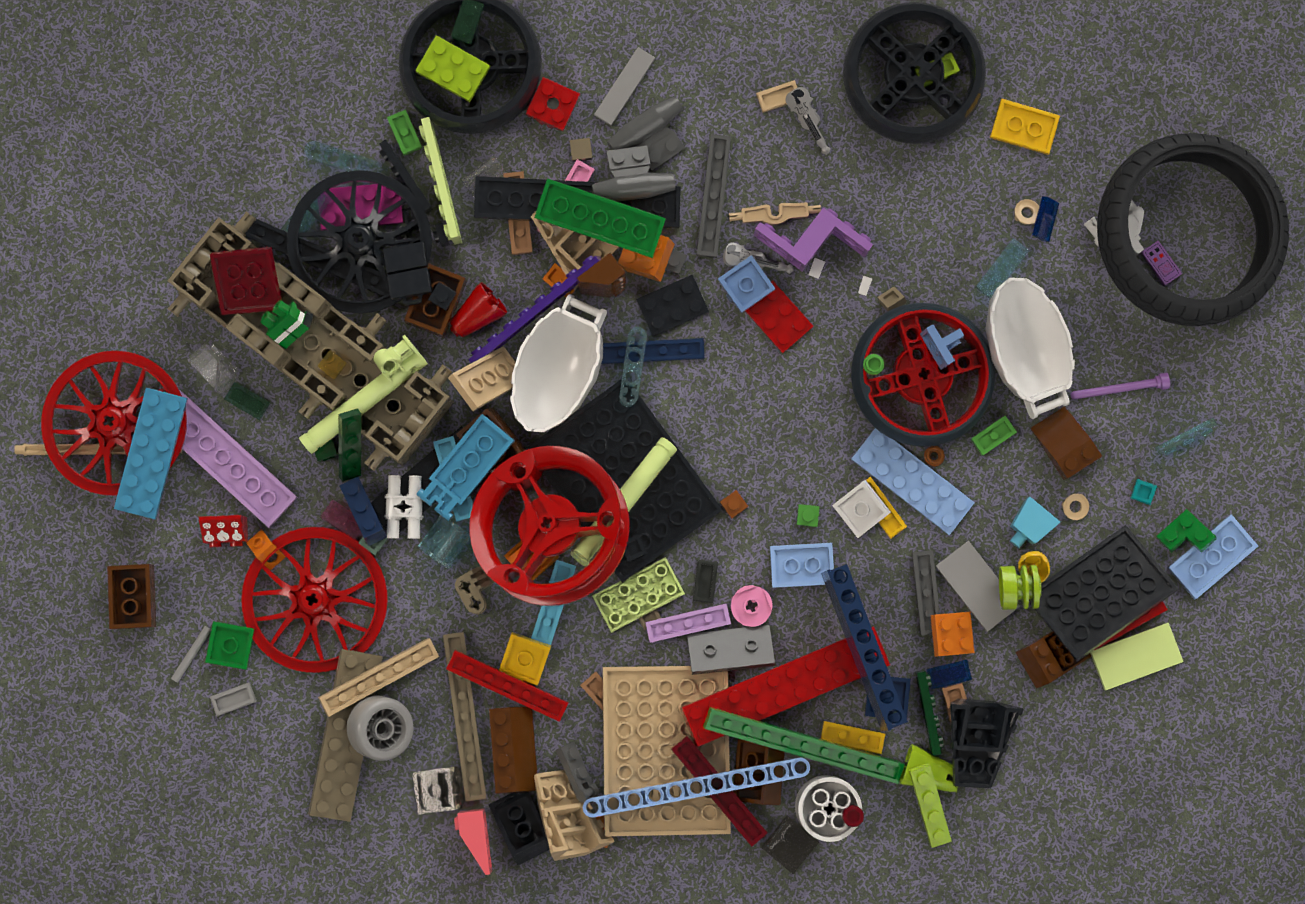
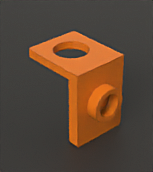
[246,529,286,570]

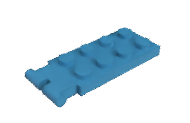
[416,414,515,521]

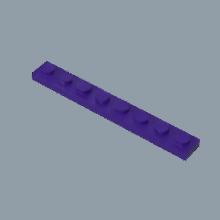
[468,255,601,363]

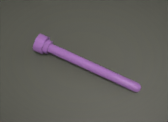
[1070,372,1170,399]

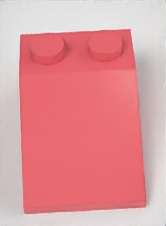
[454,808,492,875]

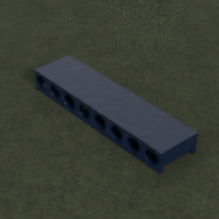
[821,564,908,731]

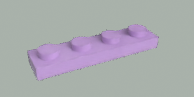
[645,604,731,643]

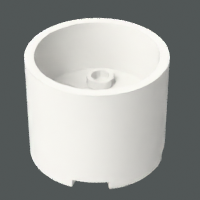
[795,775,862,842]

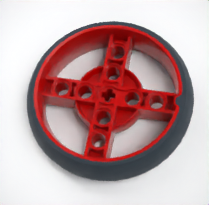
[851,303,995,447]

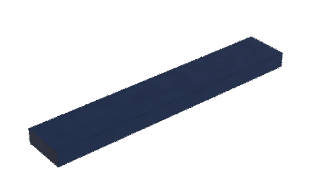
[601,338,705,364]

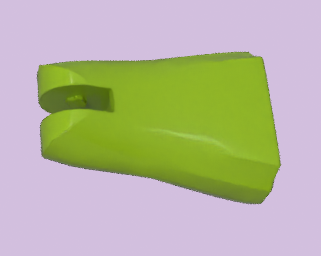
[899,744,958,792]

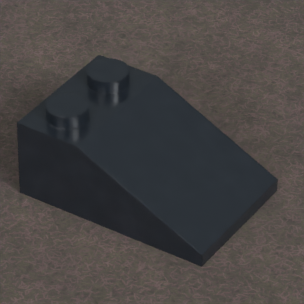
[488,792,550,865]

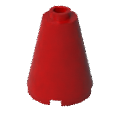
[450,282,507,337]

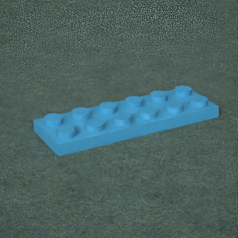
[114,388,188,519]

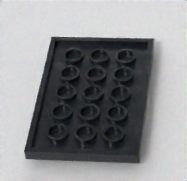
[1029,525,1178,662]

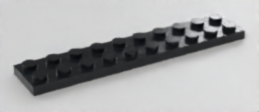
[474,176,681,228]

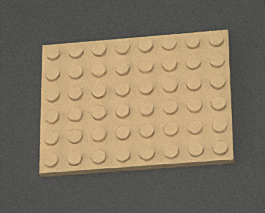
[602,666,731,836]

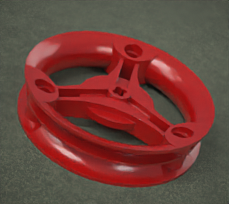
[470,446,630,606]

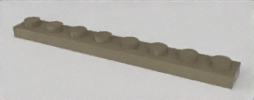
[443,632,486,801]

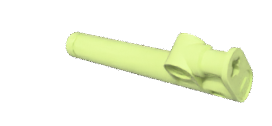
[299,334,428,454]
[570,437,677,567]

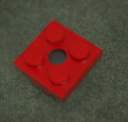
[526,77,580,132]

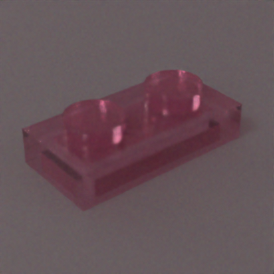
[320,499,361,540]

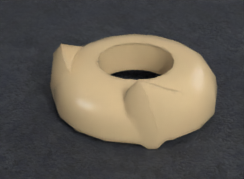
[1014,199,1041,225]
[1062,494,1089,520]

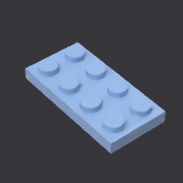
[1167,514,1258,600]

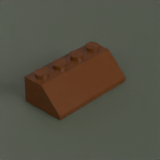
[577,253,626,298]
[489,707,537,794]

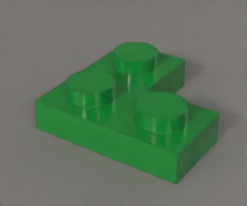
[1156,509,1217,553]

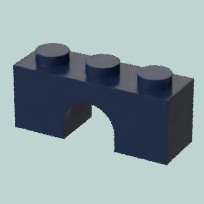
[339,477,387,546]

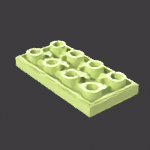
[592,557,685,633]
[1090,623,1183,690]

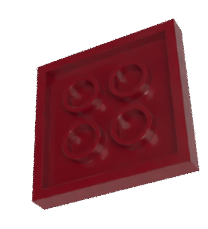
[209,247,282,315]

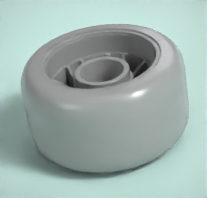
[347,696,414,761]

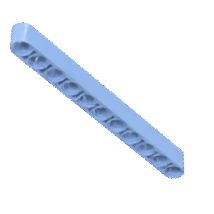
[583,757,810,817]

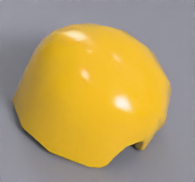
[1018,551,1050,583]

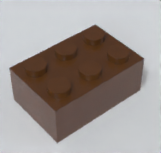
[404,264,467,338]
[107,564,156,629]

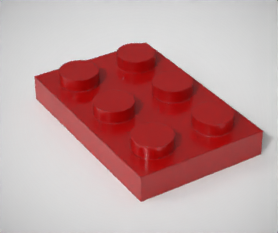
[745,281,813,354]

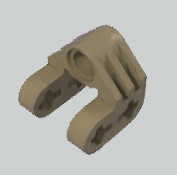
[455,566,495,614]

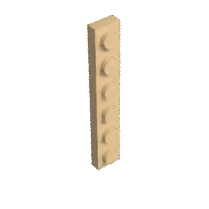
[318,638,439,717]

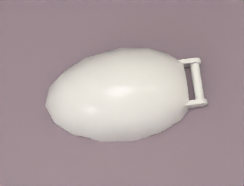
[986,278,1075,419]
[510,294,607,432]

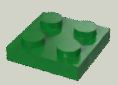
[205,621,254,670]

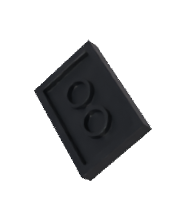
[636,275,709,337]

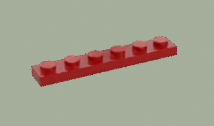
[446,650,568,722]

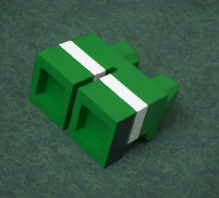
[260,300,313,349]

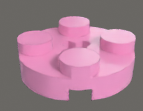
[731,585,772,627]

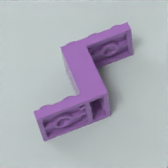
[753,208,873,272]

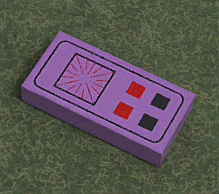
[1141,240,1182,286]

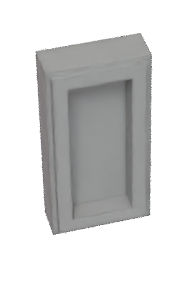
[210,682,257,716]

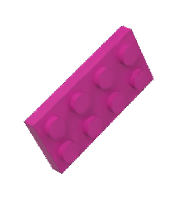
[318,184,403,230]

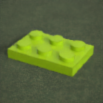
[415,35,490,102]

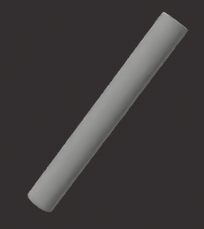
[171,625,211,683]

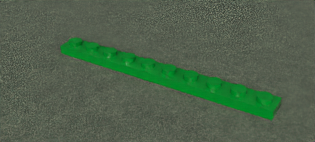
[703,707,905,784]

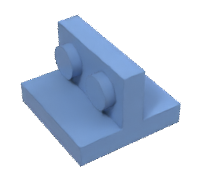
[718,255,775,313]
[920,324,964,370]

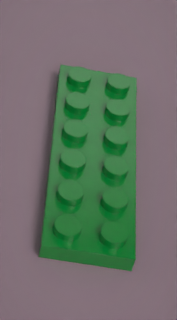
[534,178,666,258]

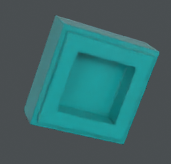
[1130,479,1157,505]

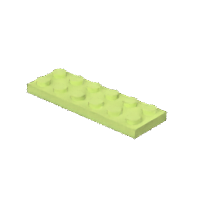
[419,117,462,245]

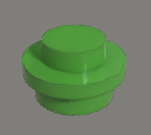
[863,354,884,375]

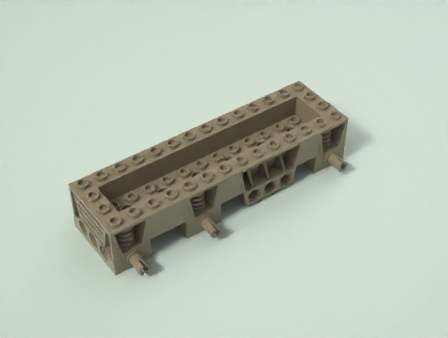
[167,211,454,471]

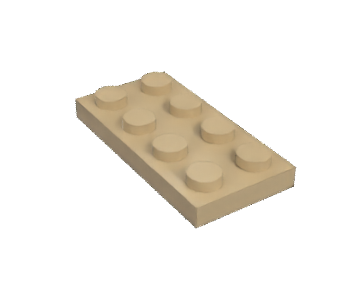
[448,346,516,411]

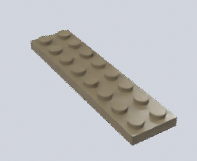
[308,649,383,822]

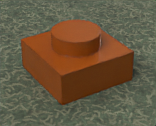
[719,490,748,519]

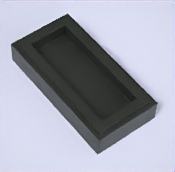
[693,560,718,604]

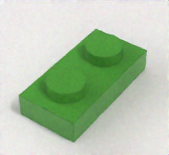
[387,109,422,156]
[971,416,1017,456]

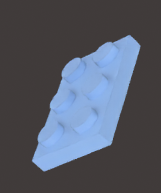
[770,543,834,588]

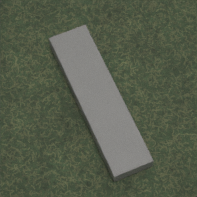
[594,47,655,126]

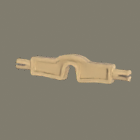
[729,202,821,225]

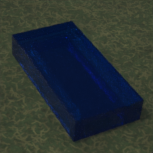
[1032,196,1059,242]
[926,659,972,689]

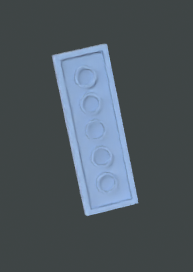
[851,428,975,535]

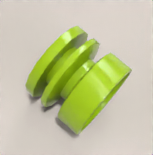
[999,565,1041,610]

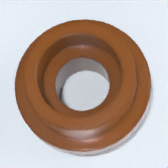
[924,446,945,467]

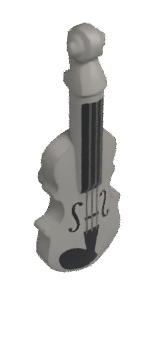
[785,87,830,155]
[723,242,794,274]

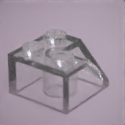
[187,343,240,394]

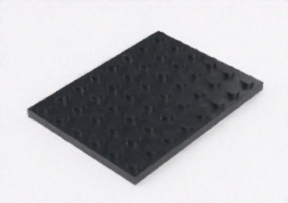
[525,376,723,583]

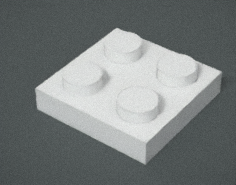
[832,480,891,538]

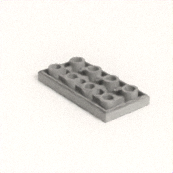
[935,540,1020,632]

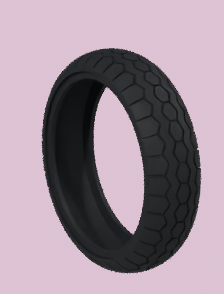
[1097,133,1289,326]

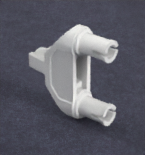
[1084,200,1144,256]

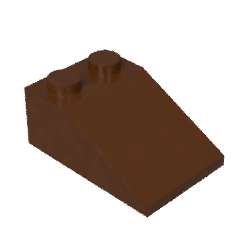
[1030,406,1102,480]

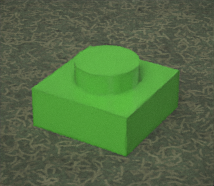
[796,504,819,527]

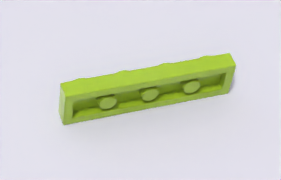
[908,763,952,848]

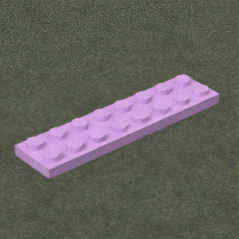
[179,390,298,528]

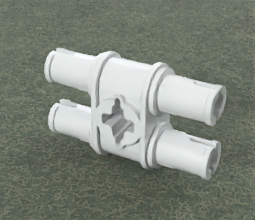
[384,475,424,539]

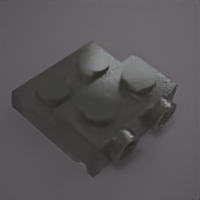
[412,766,465,814]

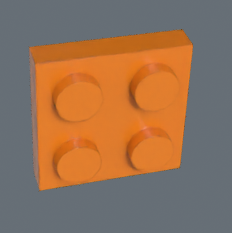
[931,612,975,657]

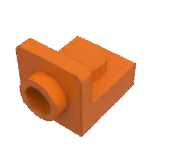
[543,263,575,298]

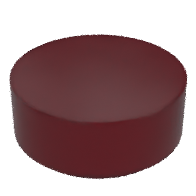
[842,805,864,827]

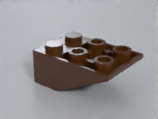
[1015,631,1091,689]

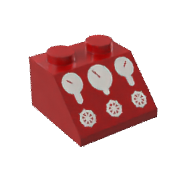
[199,515,248,548]

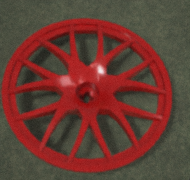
[41,351,187,496]
[241,527,388,673]

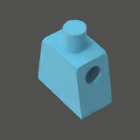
[1010,496,1060,549]

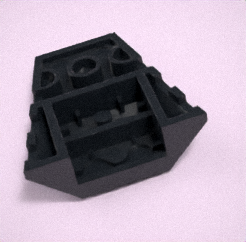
[950,699,1024,788]

